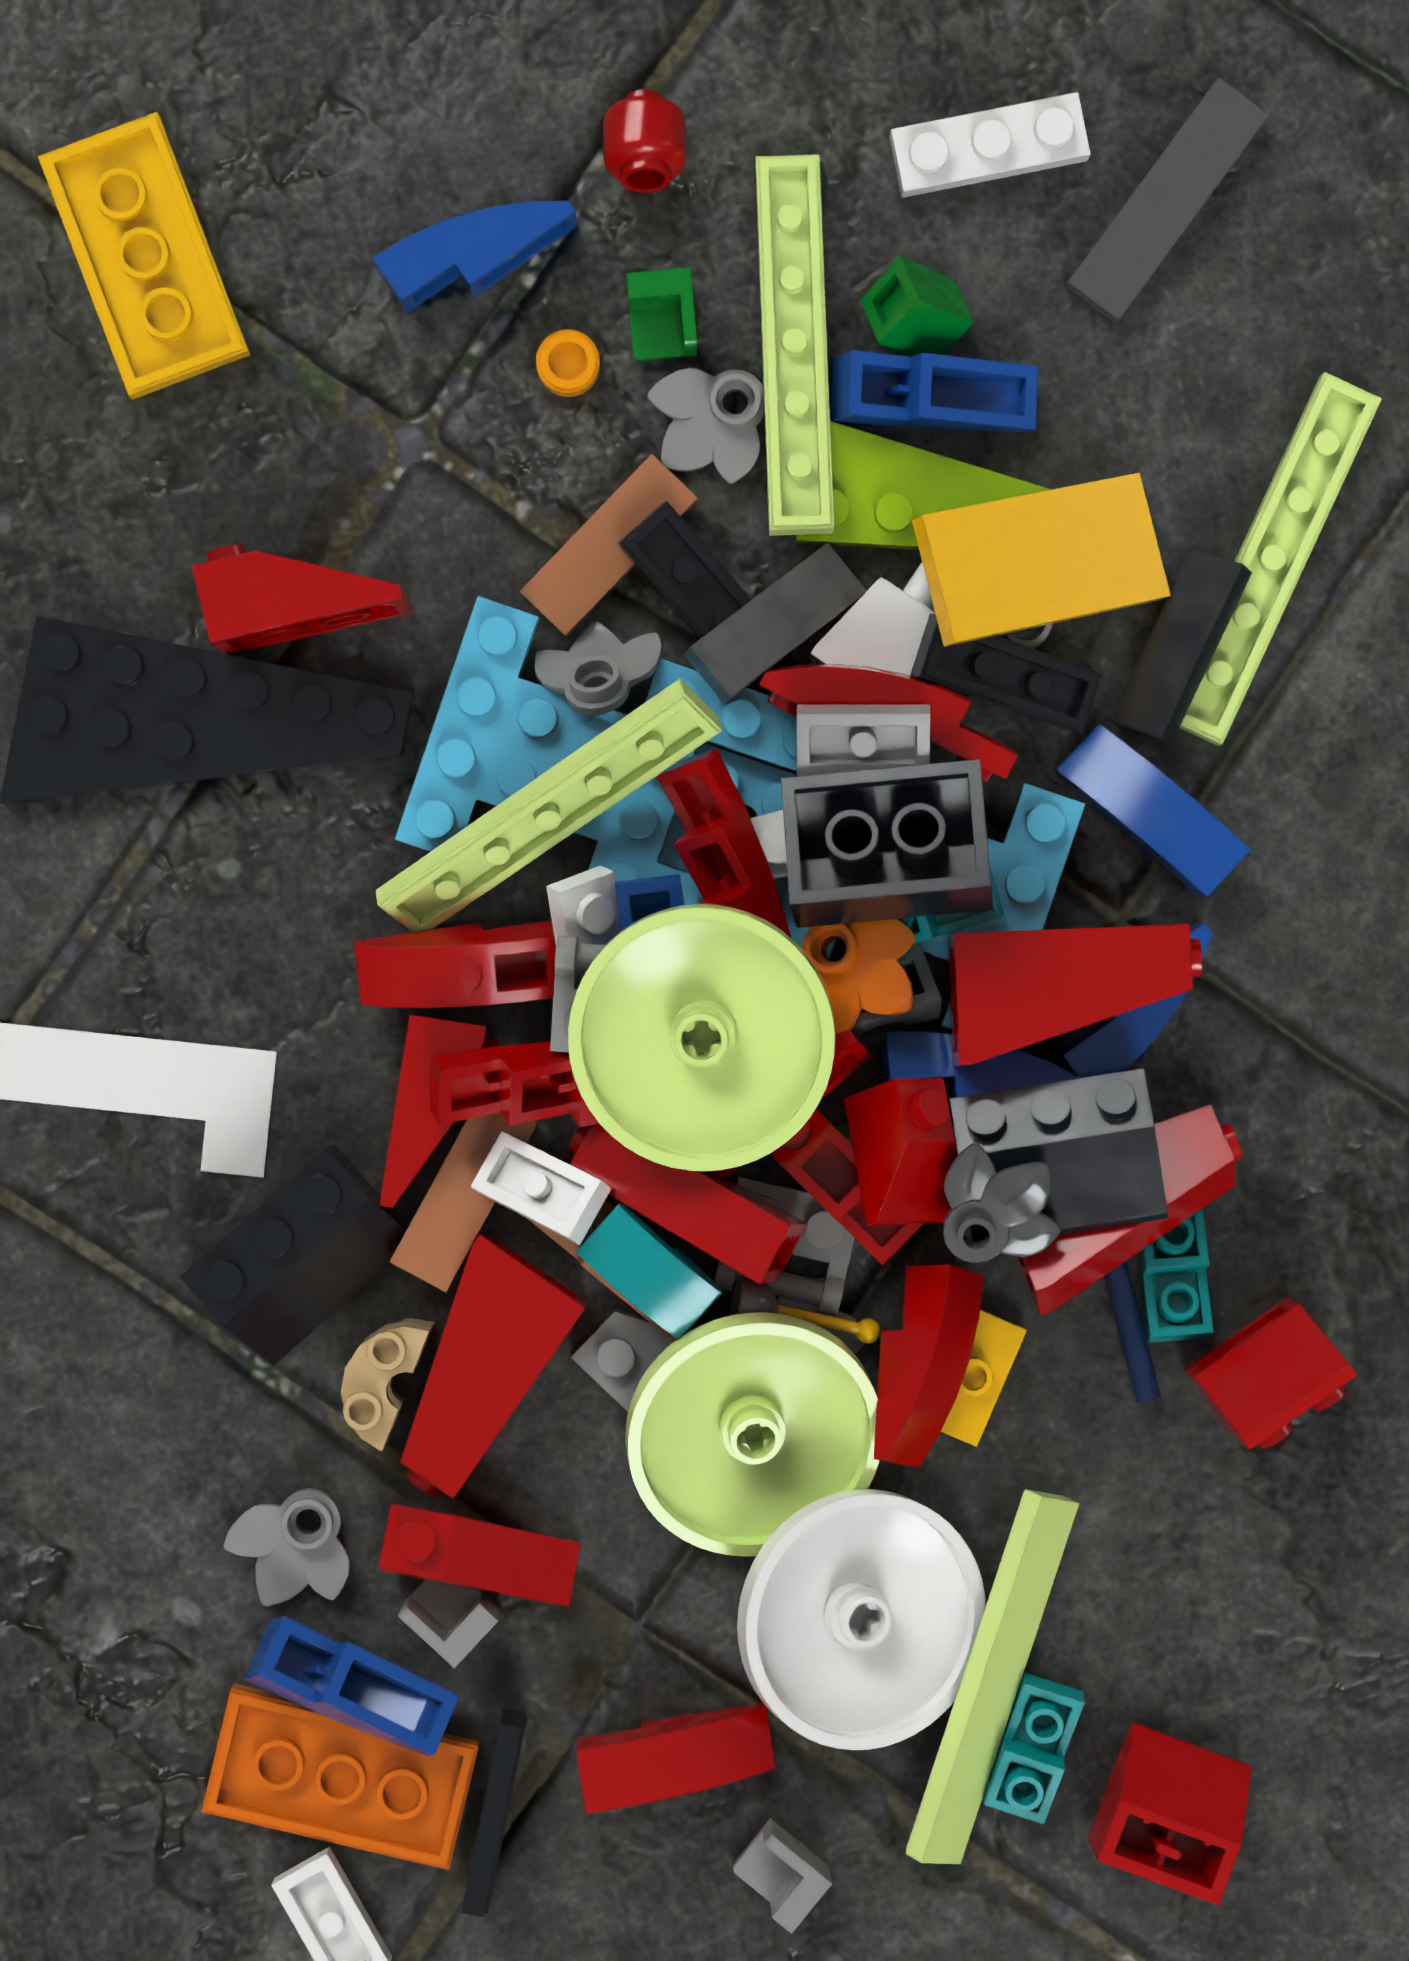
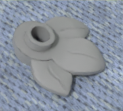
[648,368,765,484]
[534,621,662,715]
[224,1488,350,1607]

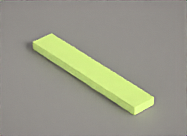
[755,155,834,536]
[1180,372,1382,746]
[375,678,723,932]
[905,1489,1079,1864]

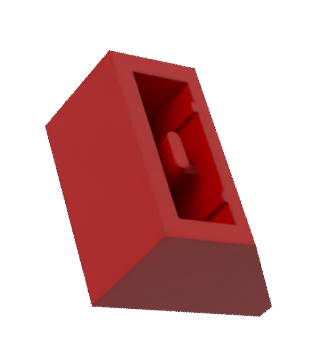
[1183,1297,1357,1450]
[1087,1721,1252,1906]

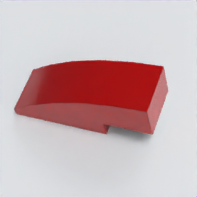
[874,1265,984,1467]
[576,1703,775,1814]

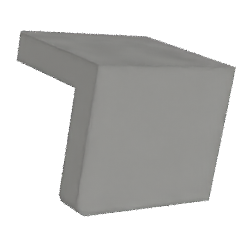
[398,1580,502,1668]
[733,1818,832,1934]

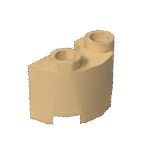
[341,1318,435,1452]

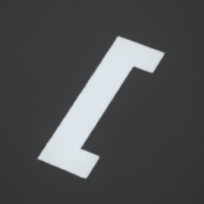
[0,1023,277,1178]

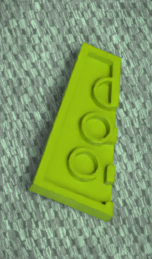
[795,421,1052,550]

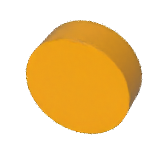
[536,329,600,397]

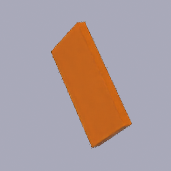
[201,1683,480,1870]

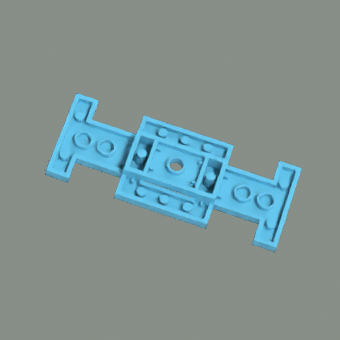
[395,596,1085,1029]

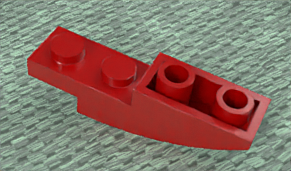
[759,664,1018,782]
[353,920,556,1008]
[770,1109,923,1265]

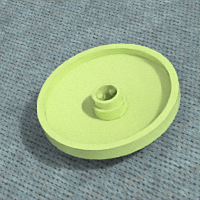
[568,904,836,1171]
[625,1312,879,1557]

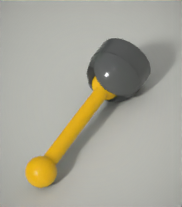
[727,1276,881,1344]

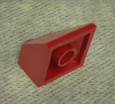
[844,1078,958,1226]

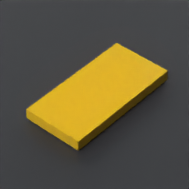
[38,112,251,400]
[912,472,1171,647]

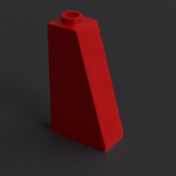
[948,924,1202,1066]
[1017,1105,1242,1316]
[568,1123,808,1284]
[400,1229,587,1499]

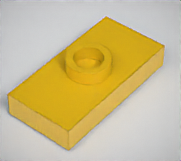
[941,1309,1027,1447]

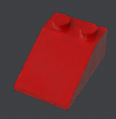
[192,544,414,655]

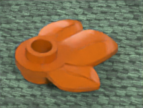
[802,919,916,1033]

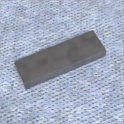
[684,542,867,704]

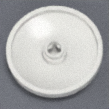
[737,1489,986,1750]

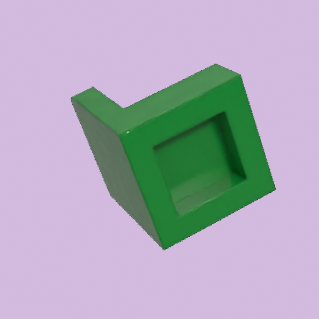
[860,255,974,357]
[626,267,697,362]

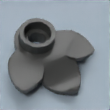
[943,1143,1061,1263]

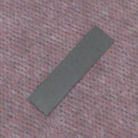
[1065,77,1269,324]

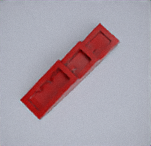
[656,747,792,938]
[430,1042,599,1128]

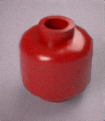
[603,90,687,193]

